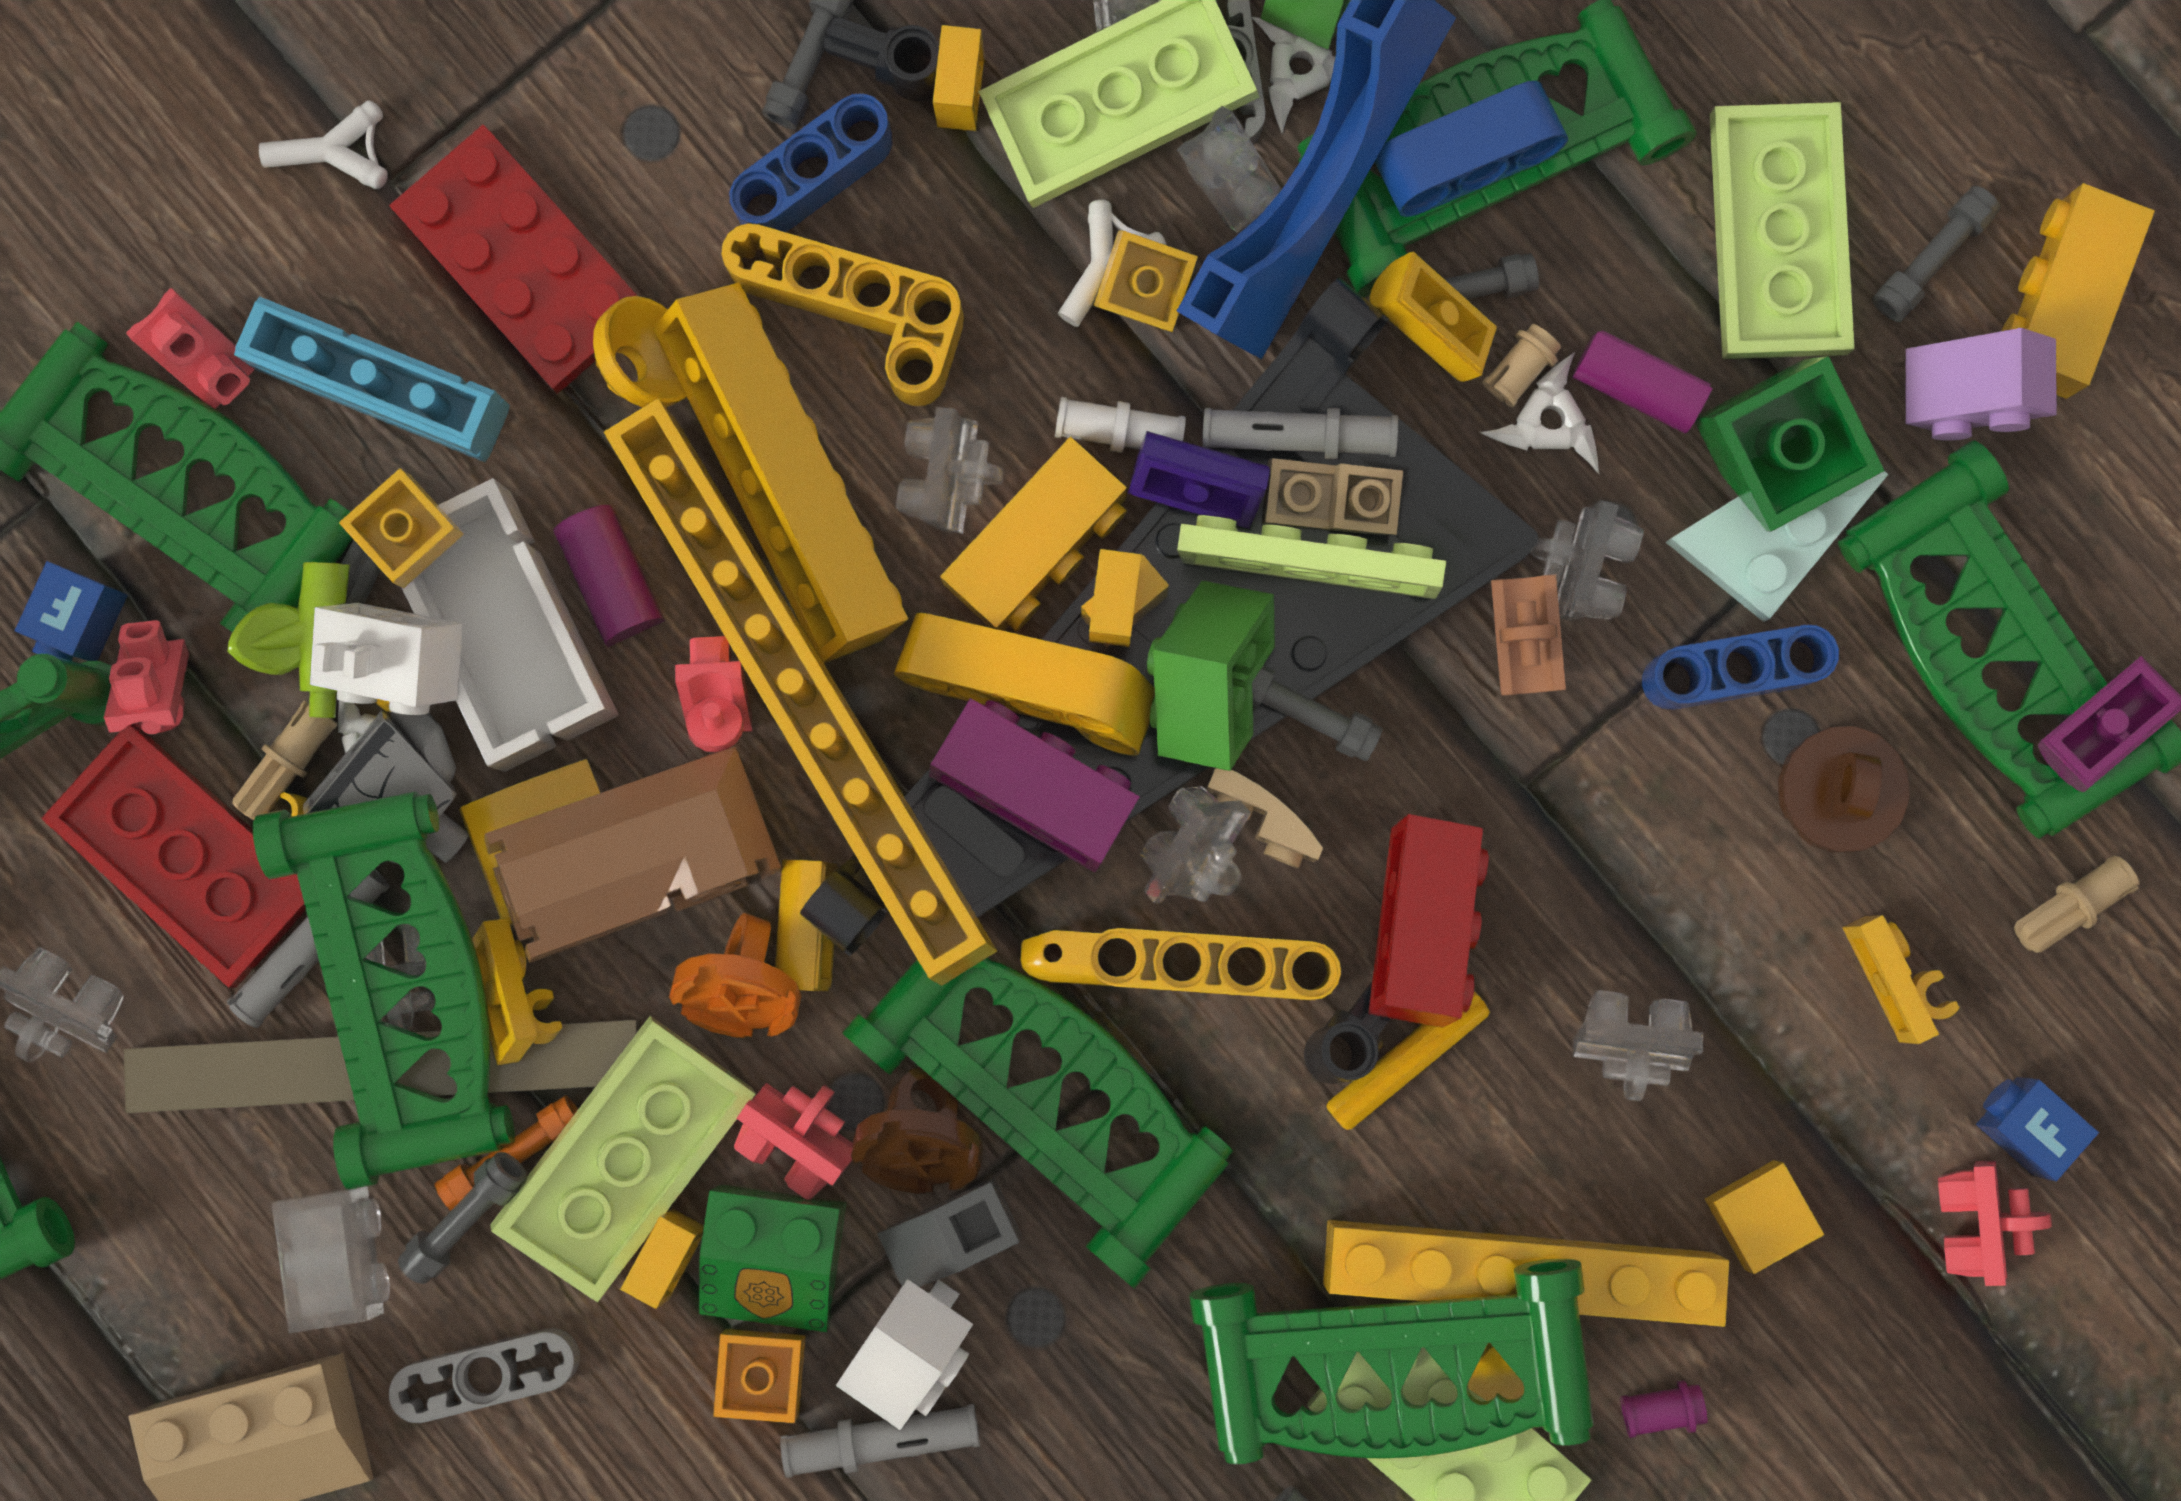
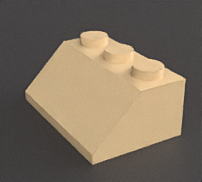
[128,1352,374,1501]

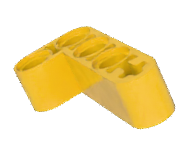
[721,223,964,406]
[894,613,1155,756]

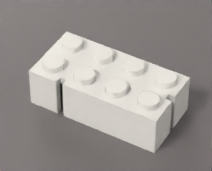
[402,478,619,772]

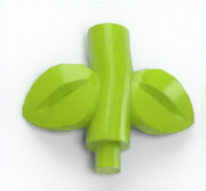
[227,562,350,718]

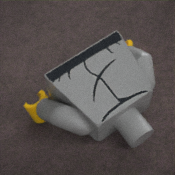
[279,699,469,864]

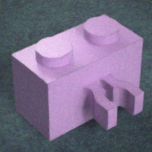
[1906,328,2057,440]

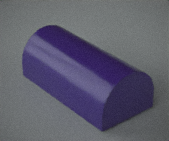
[1128,431,1270,529]

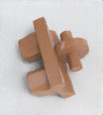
[1491,574,1566,696]

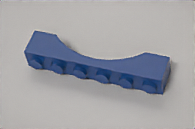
[1177,0,1456,360]

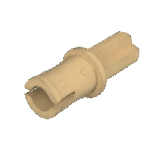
[232,700,338,820]
[2014,855,2140,953]

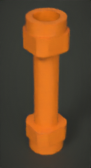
[435,1095,578,1211]

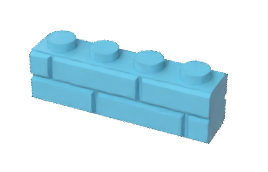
[234,296,510,463]

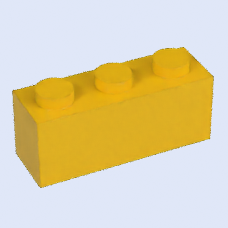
[2001,183,2155,399]
[940,436,1127,632]

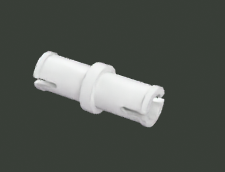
[1055,397,1186,453]

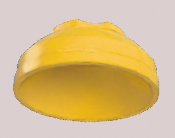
[593,296,687,408]

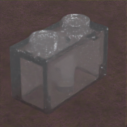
[272,1186,390,1334]

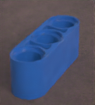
[1375,81,1568,217]
[729,93,893,232]
[1642,625,1839,710]

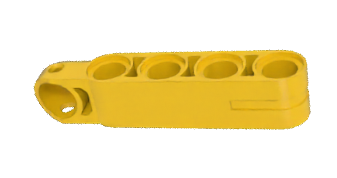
[1020,928,1341,1000]

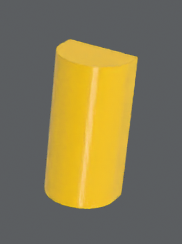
[1369,251,1497,382]
[775,860,839,991]

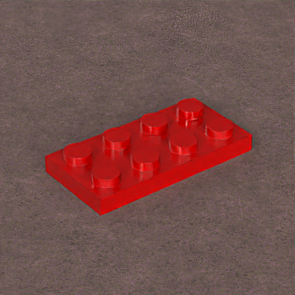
[389,124,637,394]
[41,724,306,988]

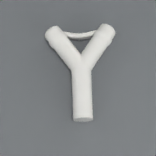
[259,100,388,189]
[1058,199,1167,327]

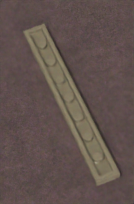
[124,1019,640,1113]

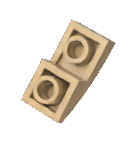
[1261,458,1403,535]
[1206,768,1323,868]

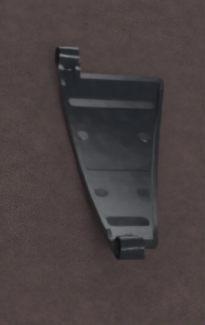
[800,278,1538,956]

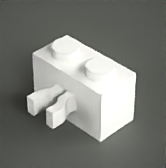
[310,603,463,715]
[836,1279,973,1430]

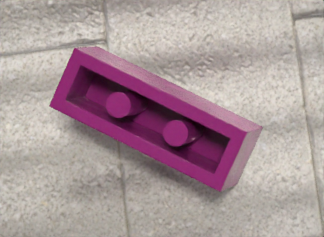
[929,698,1140,873]

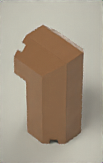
[484,746,781,963]

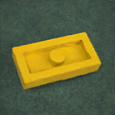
[1842,915,1960,1044]
[472,918,562,1065]

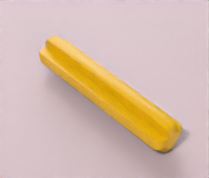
[1327,991,1490,1130]

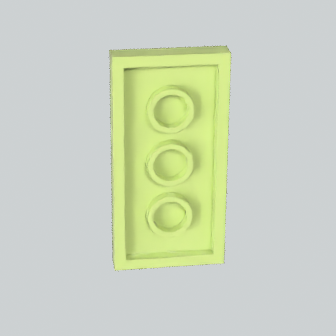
[978,0,1259,208]
[1709,102,1855,359]
[1177,515,1446,599]
[491,1016,756,1303]
[1307,1347,1592,1501]

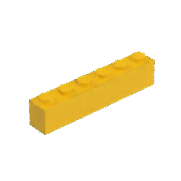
[653,282,908,663]
[1323,1220,1729,1327]

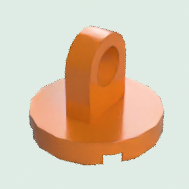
[669,913,802,1038]

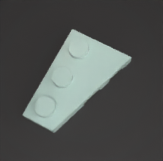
[1666,471,1888,622]

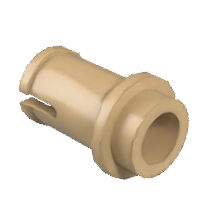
[1482,324,1561,408]

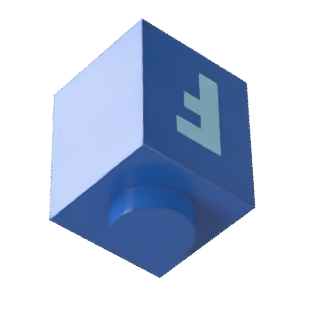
[14,561,128,661]
[1975,1077,2099,1182]

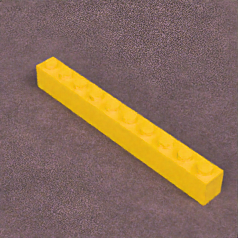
[604,398,997,986]

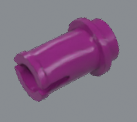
[1620,1380,1708,1438]

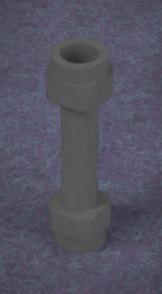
[762,0,854,129]
[1872,186,2001,322]
[1390,253,1539,323]
[1252,665,1383,762]
[398,1152,526,1284]

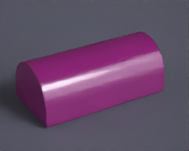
[1572,330,1713,434]
[553,505,666,647]
[2038,656,2181,792]

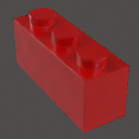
[1368,814,1489,1028]

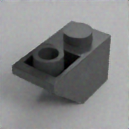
[877,1177,1022,1287]

